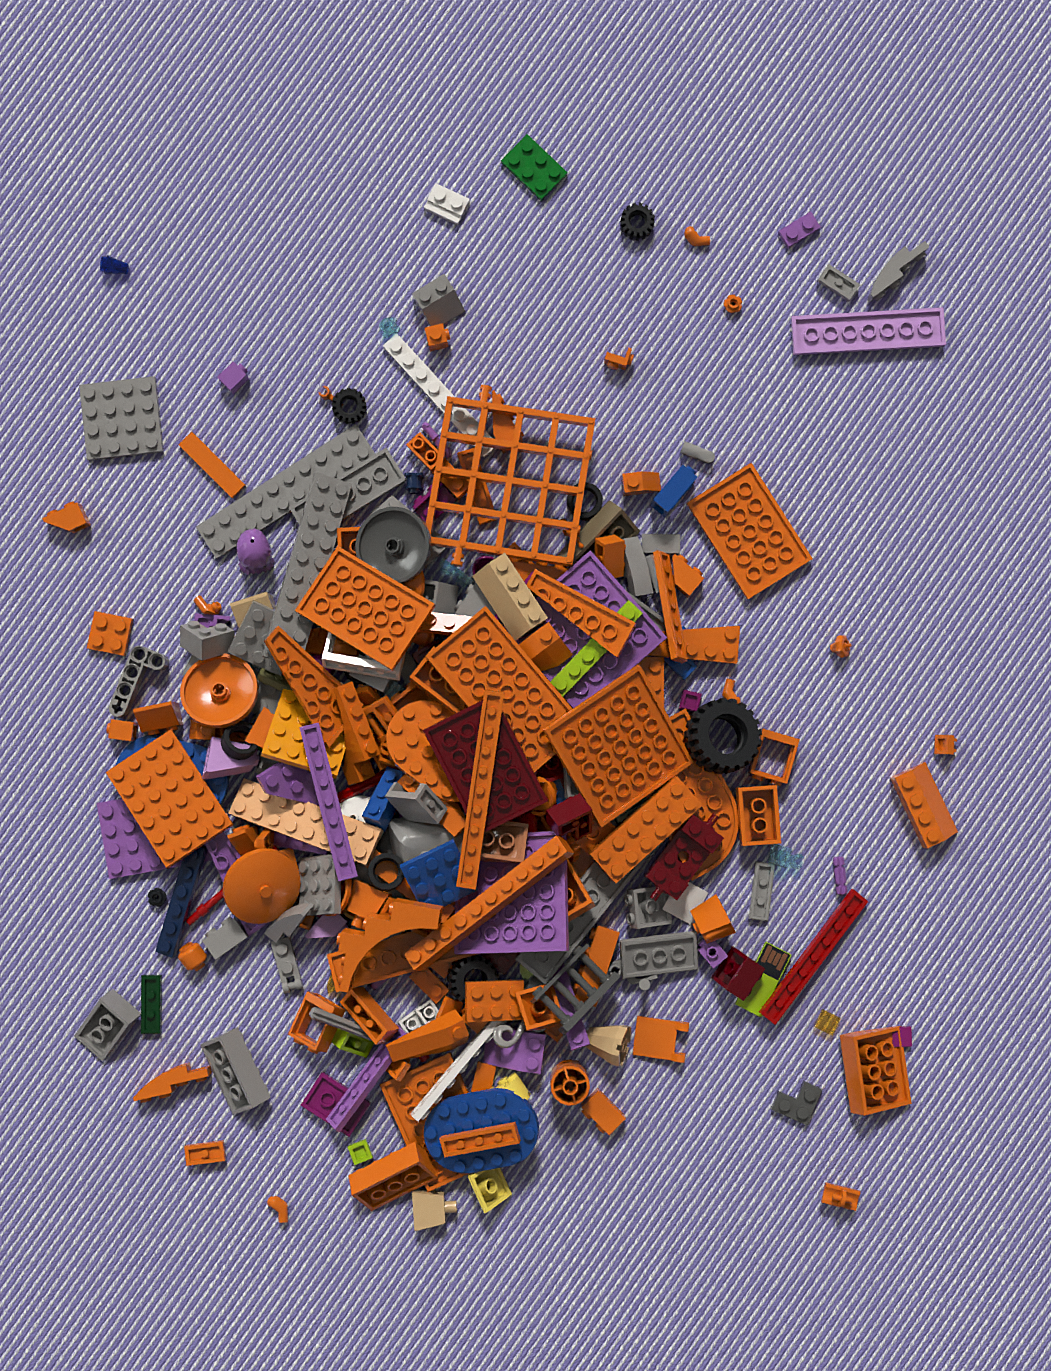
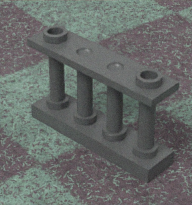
[530,944,620,1035]

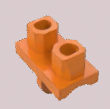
[821,1182,860,1211]

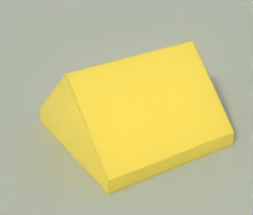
[468,1168,512,1213]

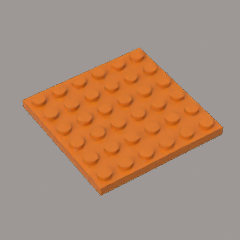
[542,665,694,828]

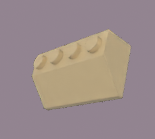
[472,553,548,641]

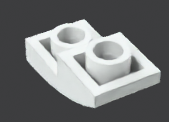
[397,999,439,1033]

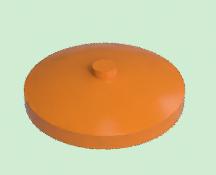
[180,654,259,728]
[223,848,301,924]

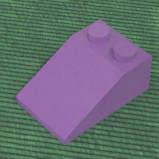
[483,1027,546,1074]

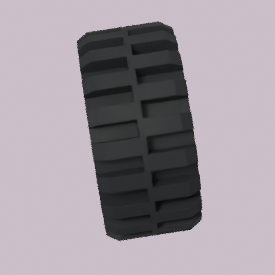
[684,698,762,774]

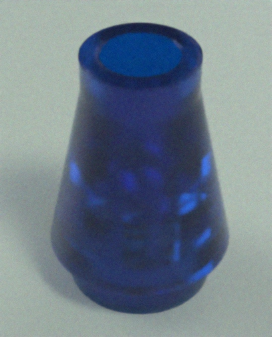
[100,255,129,274]

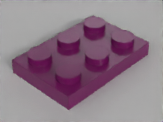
[301,1071,371,1137]

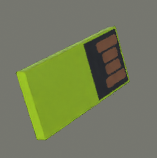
[735,941,791,1017]

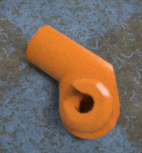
[722,678,741,704]
[267,1196,288,1223]

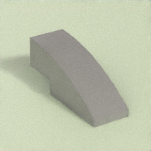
[623,536,653,596]
[264,903,313,943]

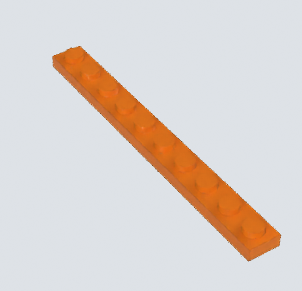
[456,689,505,890]

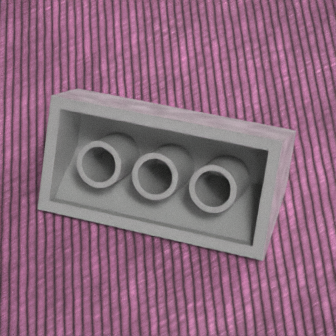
[200,1027,271,1115]

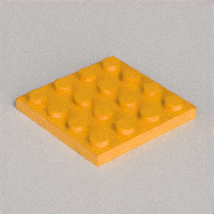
[261,689,346,779]

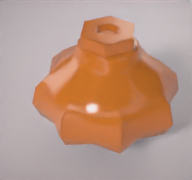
[830,635,852,658]

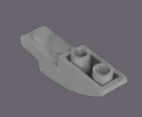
[867,241,929,303]

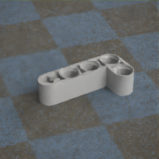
[109,646,169,717]

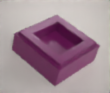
[679,689,702,712]
[891,1026,912,1047]

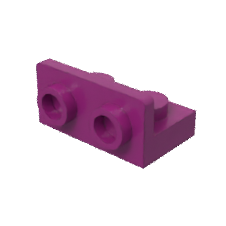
[412,482,457,523]

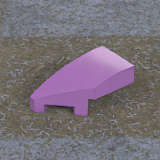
[194,613,230,628]

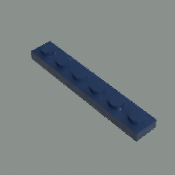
[155,846,208,958]

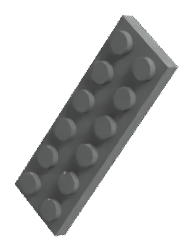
[289,448,407,524]

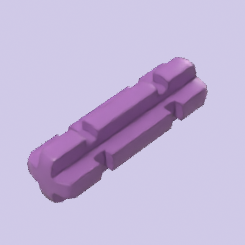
[833,856,847,895]

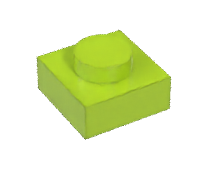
[348,1138,373,1165]

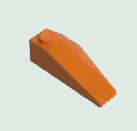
[519,622,573,671]
[397,774,466,838]
[386,1010,469,1062]

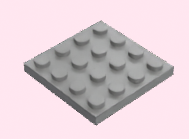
[79,376,164,461]

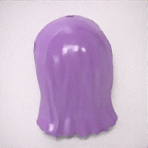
[237,528,275,575]

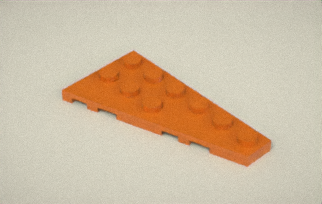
[264,626,364,749]

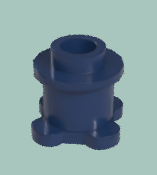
[404,472,424,494]

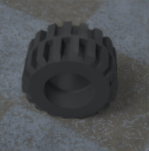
[447,955,499,1004]

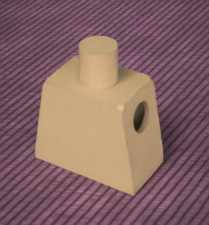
[412,1188,457,1231]

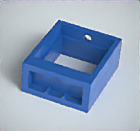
[650,465,697,518]

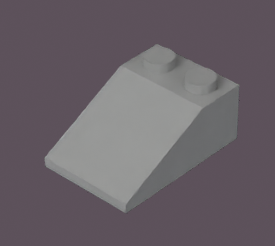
[74,989,141,1061]

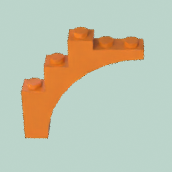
[336,898,443,993]

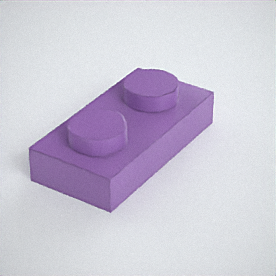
[778,212,821,249]

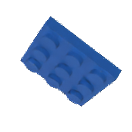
[400,839,478,907]

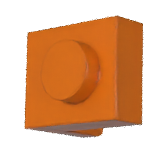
[604,347,634,370]

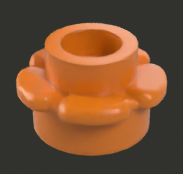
[724,295,742,313]

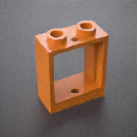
[748,728,800,786]
[288,991,346,1054]

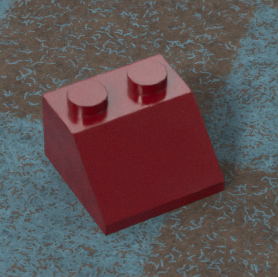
[711,946,765,1001]

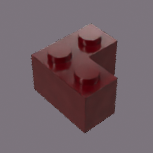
[546,793,592,841]

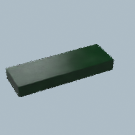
[141,975,162,1034]

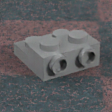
[624,886,672,929]

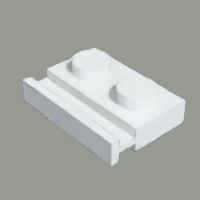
[424,183,470,225]

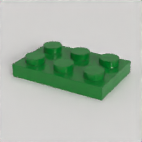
[501,134,568,201]

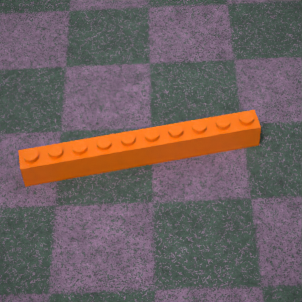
[404,835,575,971]

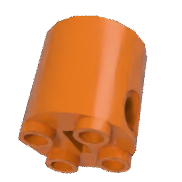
[550,1059,590,1106]

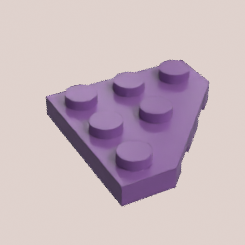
[256,762,319,805]

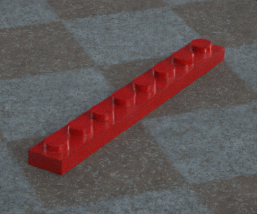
[759,889,868,1025]

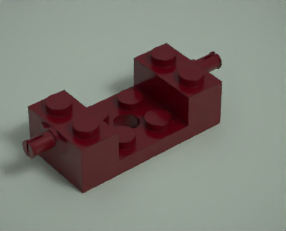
[644,813,724,901]

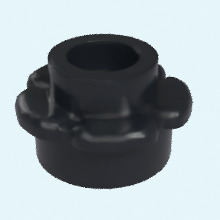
[148,888,167,907]

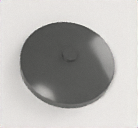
[355,507,431,584]

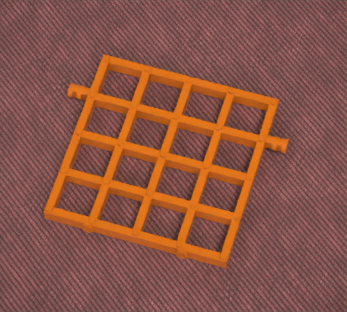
[426,385,596,567]

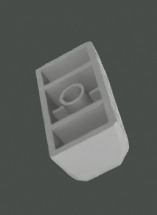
[388,817,464,863]

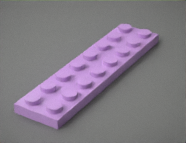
[791,307,946,355]

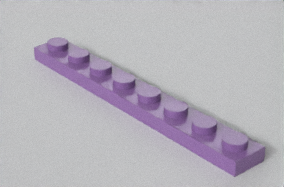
[299,723,358,881]

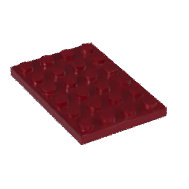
[423,700,549,833]

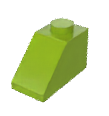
[331,1029,374,1058]

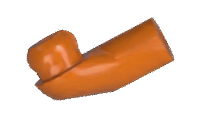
[684,226,710,246]
[193,595,222,615]

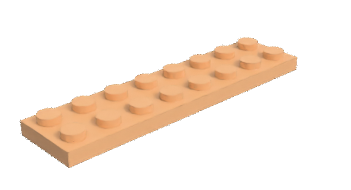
[228,778,383,867]

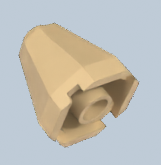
[585,1025,631,1066]

